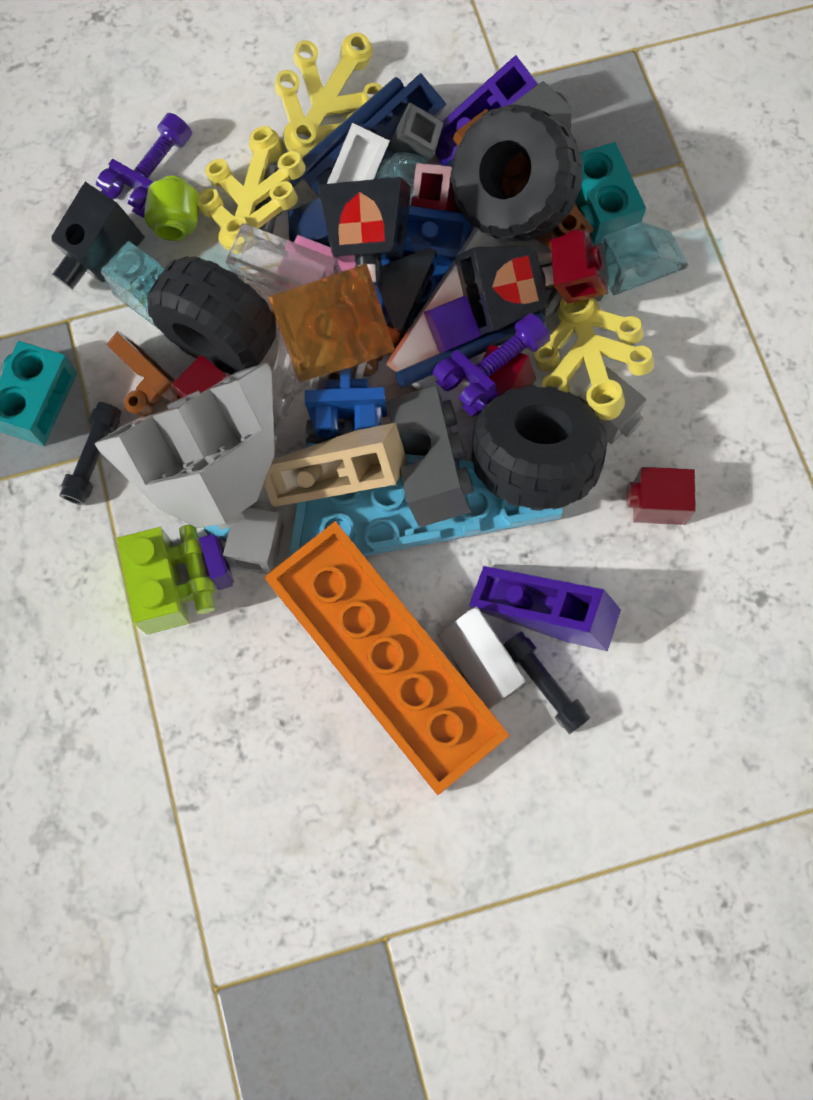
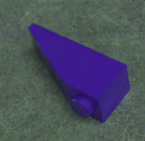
[435,55,539,167]
[469,566,621,652]

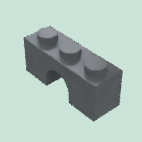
[387,385,474,528]

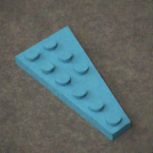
[289,443,563,557]

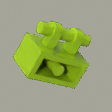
[116,524,215,635]

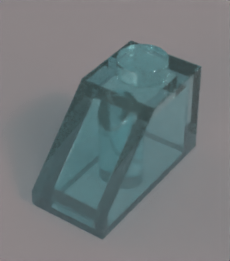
[602,222,688,296]
[100,241,164,328]

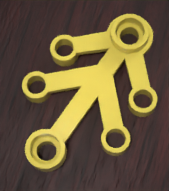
[275,33,382,157]
[197,126,306,255]
[534,298,654,421]

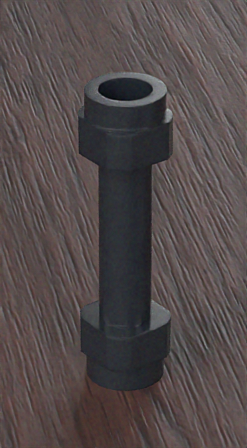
[59,402,122,505]
[503,631,591,735]

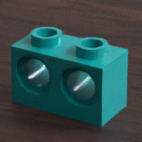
[575,142,646,245]
[0,340,77,446]

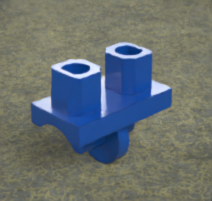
[304,366,388,438]

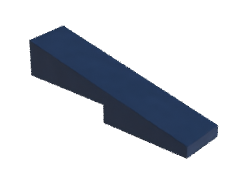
[303,73,447,198]

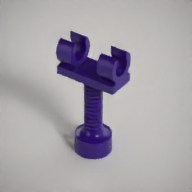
[96,113,192,218]
[432,313,550,417]

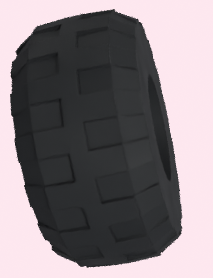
[451,104,583,241]
[147,256,277,375]
[471,385,608,511]

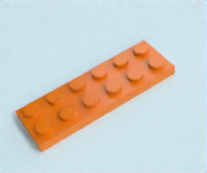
[264,521,510,796]

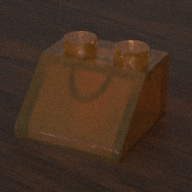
[269,263,395,382]

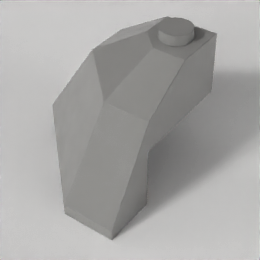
[95,362,275,529]

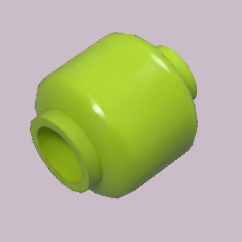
[144,175,199,241]

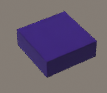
[423,295,481,353]
[199,533,235,590]

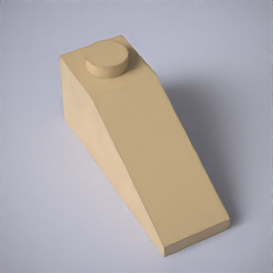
[264,422,408,508]

